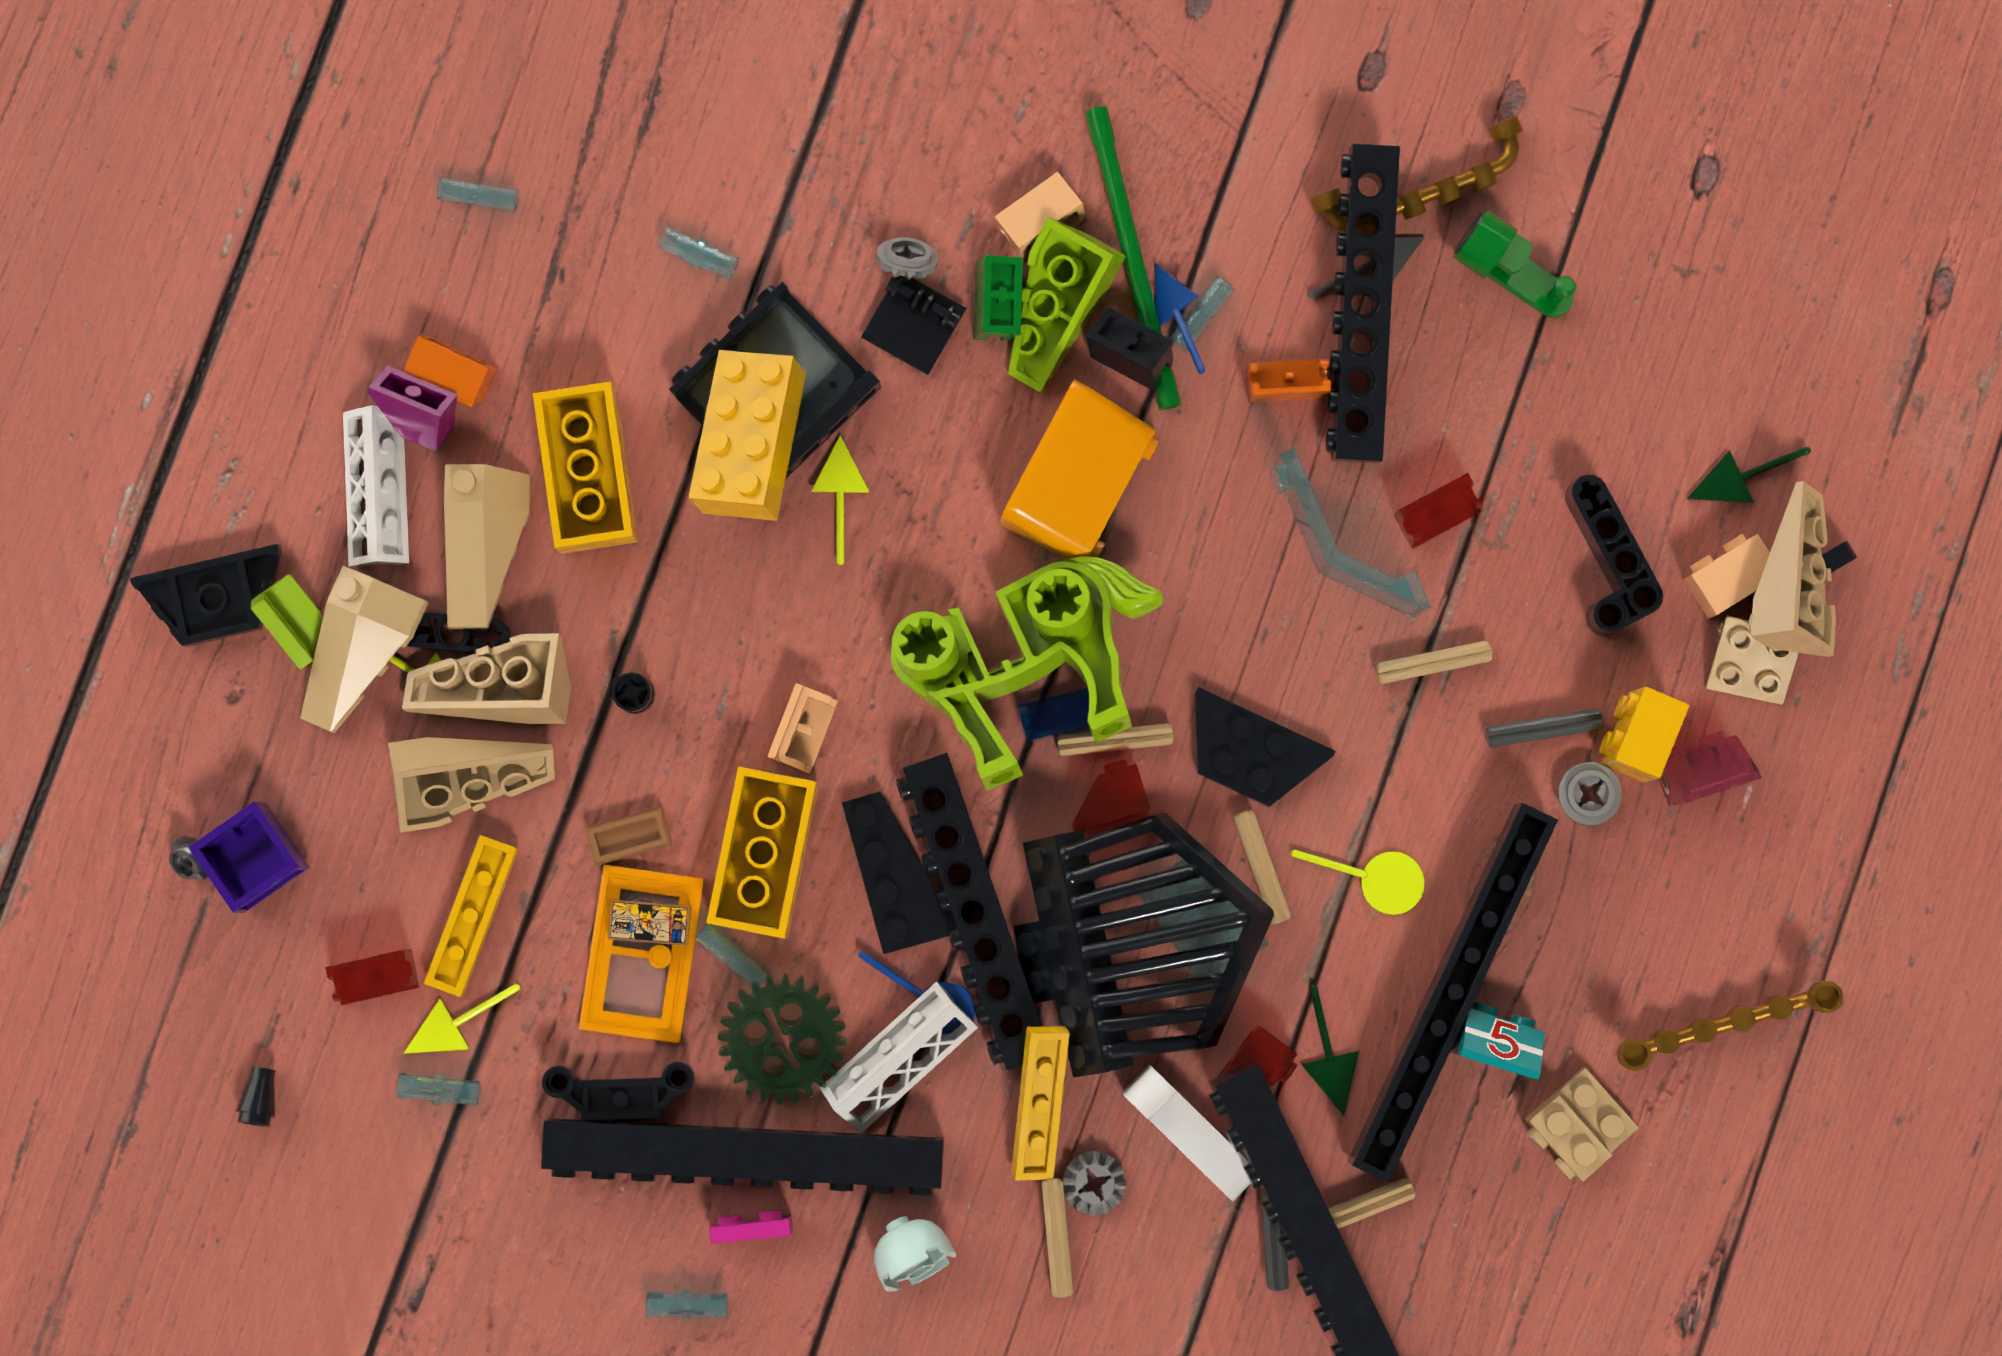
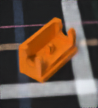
[403,336,498,408]
[1247,359,1331,403]

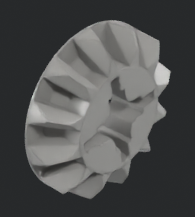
[876,237,939,280]
[1558,762,1622,825]
[1063,1151,1126,1216]

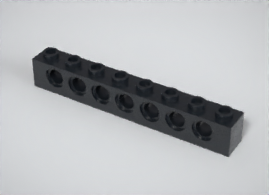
[1326,144,1400,463]
[896,753,1042,1070]

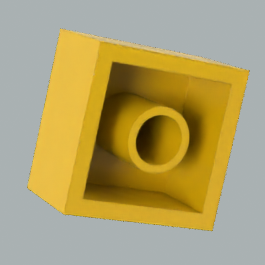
[1599,686,1690,782]

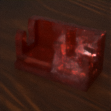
[1394,473,1483,549]
[325,949,420,1005]

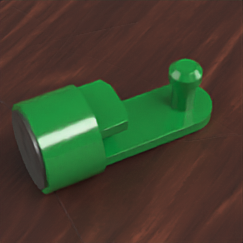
[1453,209,1576,318]

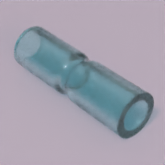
[437,177,519,212]
[1170,276,1235,352]
[695,924,770,991]

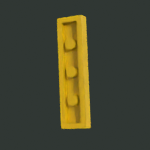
[424,835,519,997]
[1011,1026,1070,1181]

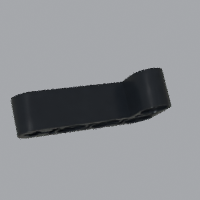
[1565,474,1663,636]

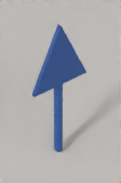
[1155,264,1205,374]

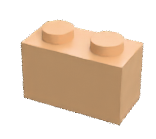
[1683,533,1770,619]

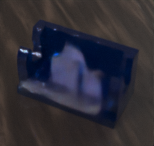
[1017,688,1089,744]

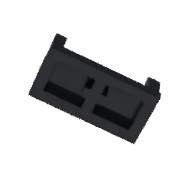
[1086,307,1174,392]

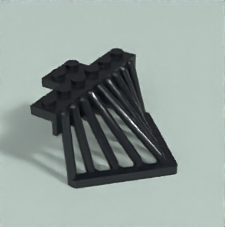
[1013,813,1274,1078]

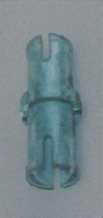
[658,226,739,280]
[396,1073,481,1106]
[646,1289,728,1321]

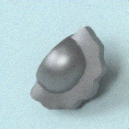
[169,835,208,881]

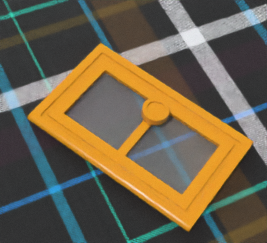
[578,865,705,1043]

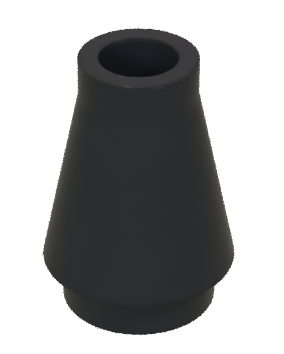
[235,1067,276,1127]

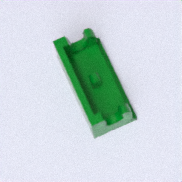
[974,255,1023,341]

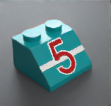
[1450,1002,1545,1080]

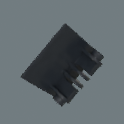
[861,275,967,375]

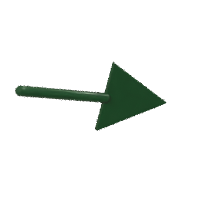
[1687,447,1811,503]
[1301,984,1359,1116]

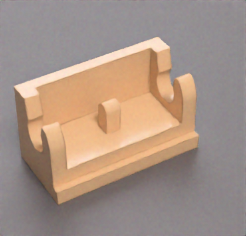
[995,172,1086,263]
[767,683,839,774]

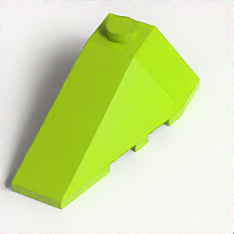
[1008,217,1126,393]

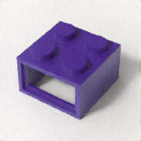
[188,801,310,913]

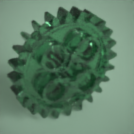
[718,973,847,1104]

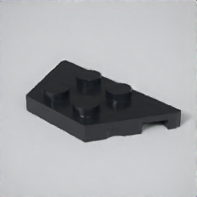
[130,544,282,647]
[1195,687,1336,807]

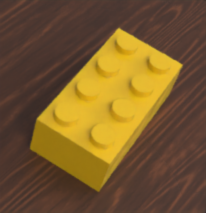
[688,350,806,521]
[532,381,638,554]
[706,766,819,939]

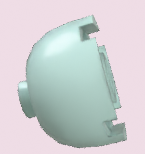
[874,1216,956,1292]

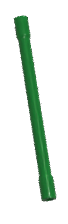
[1085,106,1182,411]

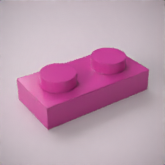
[709,1210,793,1244]

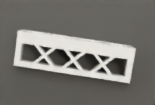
[343,405,409,567]
[820,982,978,1133]

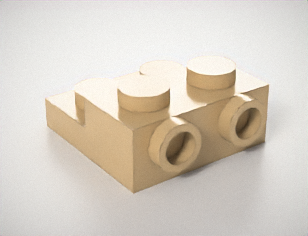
[1524,1067,1639,1182]

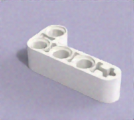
[1122,1064,1251,1201]

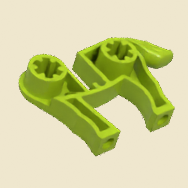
[891,557,1164,791]

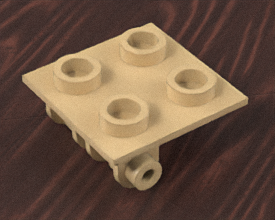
[1705,616,1799,705]

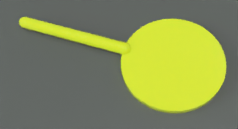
[1291,850,1424,915]

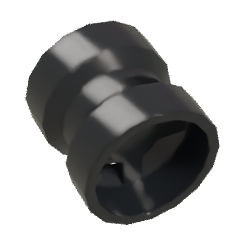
[612,672,656,714]

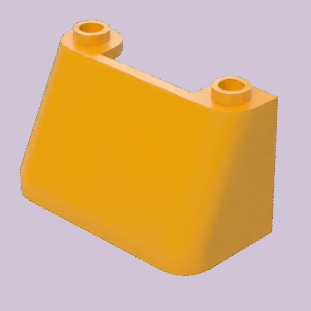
[1001,380,1160,560]

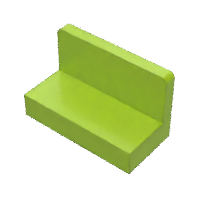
[251,574,324,670]

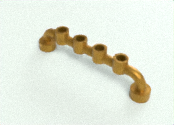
[1310,116,1523,235]
[1617,981,1843,1071]

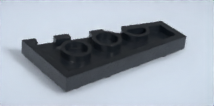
[842,792,953,954]

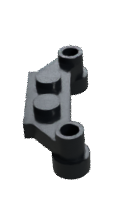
[542,1061,695,1121]

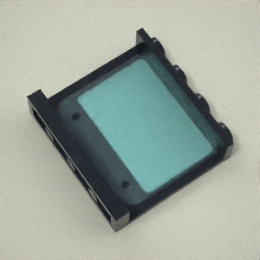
[669,282,881,480]

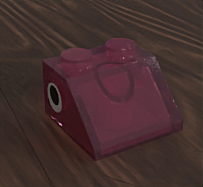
[1659,731,1761,806]

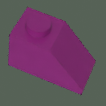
[368,365,458,451]

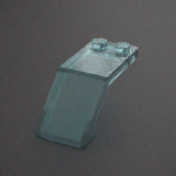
[1271,448,1431,618]

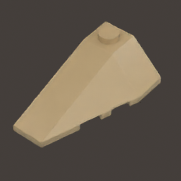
[444,464,531,629]
[1749,481,1836,657]
[300,566,429,733]
[402,633,571,724]
[388,737,555,833]

